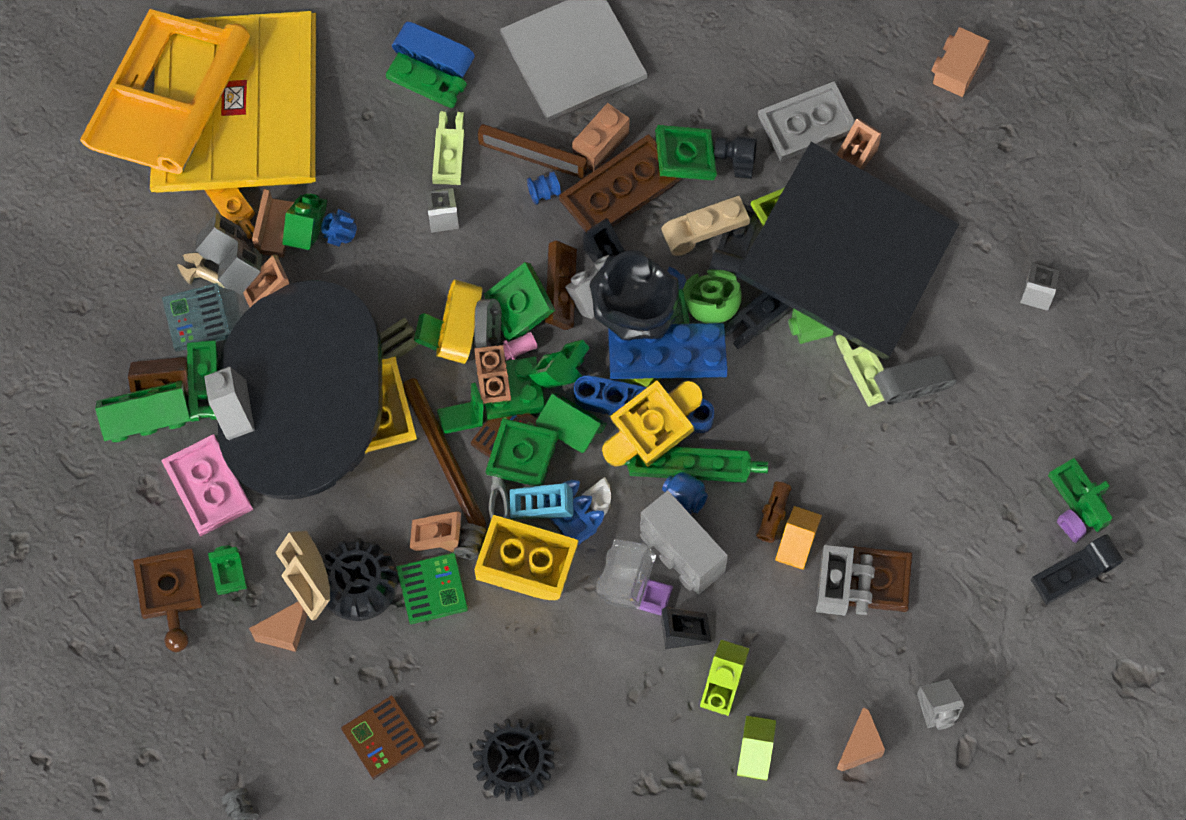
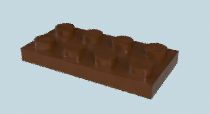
[559,134,683,232]

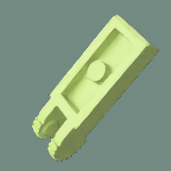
[432,111,465,185]
[836,334,884,407]

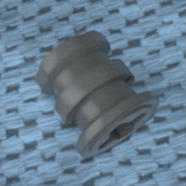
[453,523,487,561]
[221,788,259,820]

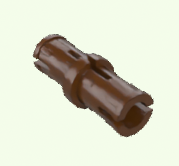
[756,481,792,543]

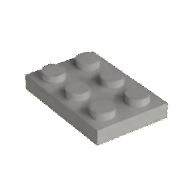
[758,81,855,162]

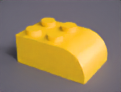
[365,357,417,453]
[474,515,579,600]

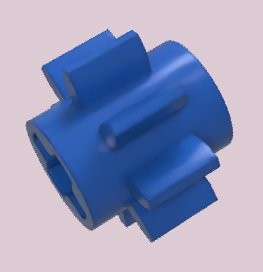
[321,209,357,247]

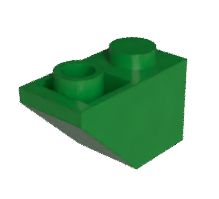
[282,193,328,250]

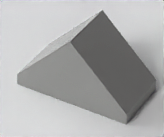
[425,188,459,233]
[1020,263,1060,311]

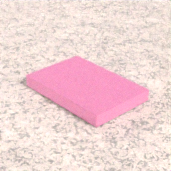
[161,434,253,537]

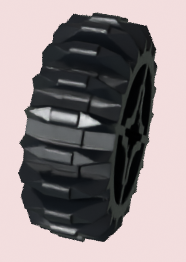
[473,719,555,801]

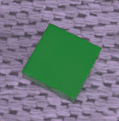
[414,313,444,351]

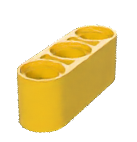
[436,279,482,364]

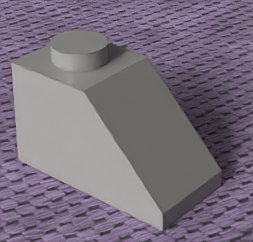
[204,367,255,440]

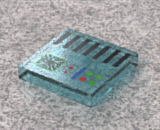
[162,283,230,352]

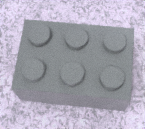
[640,490,728,595]

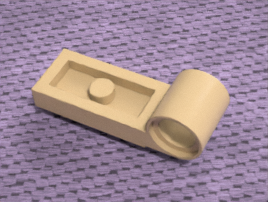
[661,196,750,256]

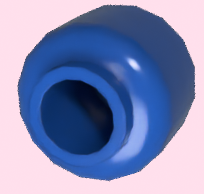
[662,472,708,514]

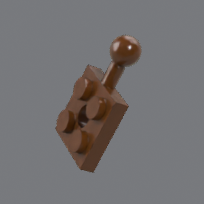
[133,548,203,652]

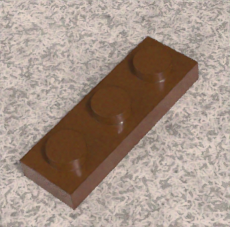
[545,240,577,330]

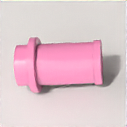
[502,332,538,361]

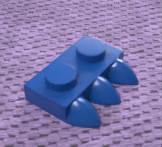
[545,480,604,545]

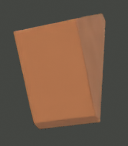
[837,118,881,170]
[243,255,289,307]
[249,601,308,652]
[837,708,885,771]

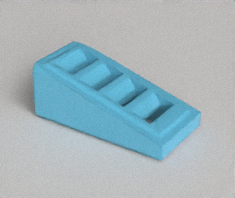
[510,483,573,519]

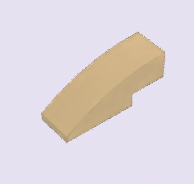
[275,531,330,620]

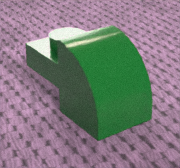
[529,340,590,388]

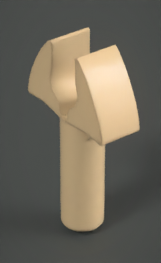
[178,253,225,288]

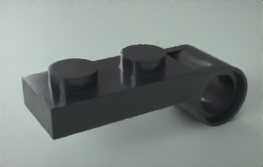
[709,204,759,279]
[1031,534,1124,605]

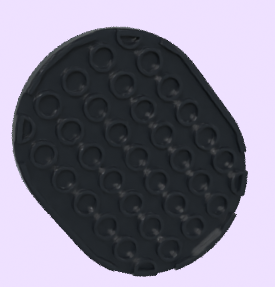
[218,280,383,500]

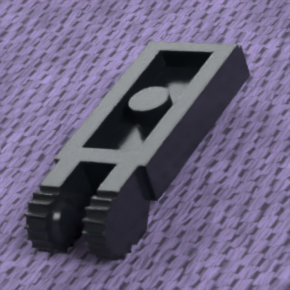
[724,292,792,349]

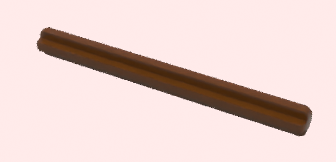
[403,378,486,528]

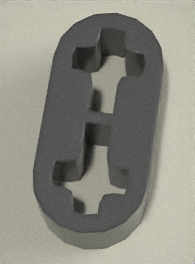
[474,299,501,348]

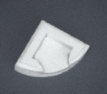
[582,477,611,515]

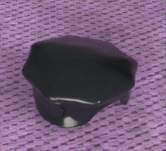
[589,250,682,340]

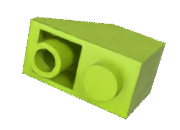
[700,640,749,716]

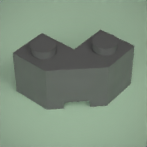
[195,212,262,295]

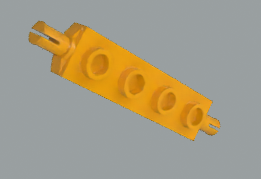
[204,188,255,239]

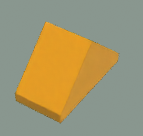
[775,506,822,570]

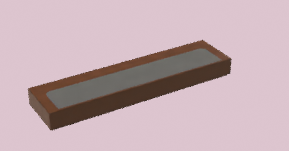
[478,124,587,179]

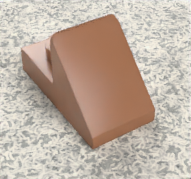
[410,512,461,553]

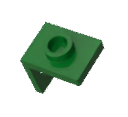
[437,383,483,434]

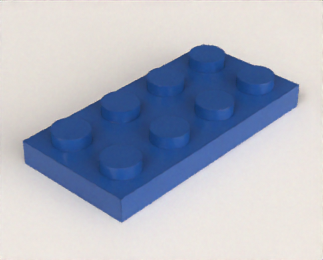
[608,323,727,379]

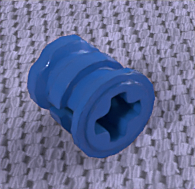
[527,171,561,205]

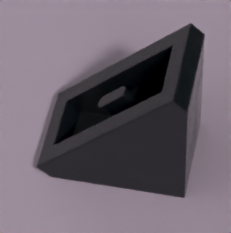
[583,218,625,263]
[661,607,711,649]

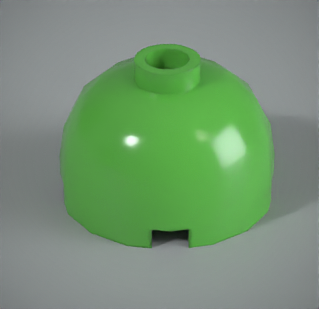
[683,270,742,324]

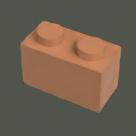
[931,27,990,97]
[572,103,630,172]

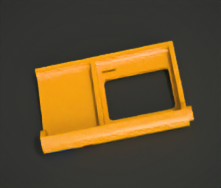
[80,9,250,174]

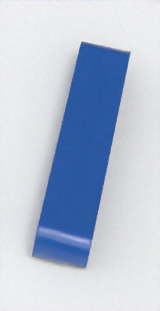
[574,375,714,433]

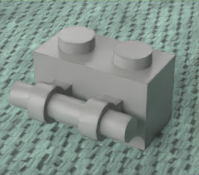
[816,545,875,616]

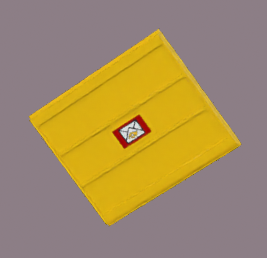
[150,11,316,193]

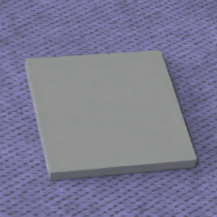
[500,0,647,122]

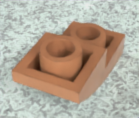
[474,345,511,404]

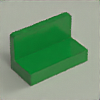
[536,394,607,453]

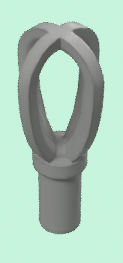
[489,476,510,522]

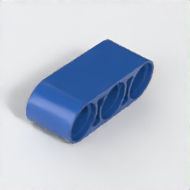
[392,22,475,79]

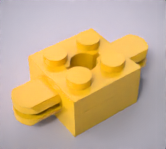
[602,380,702,467]

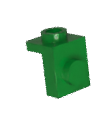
[1077,481,1113,533]
[208,545,247,595]

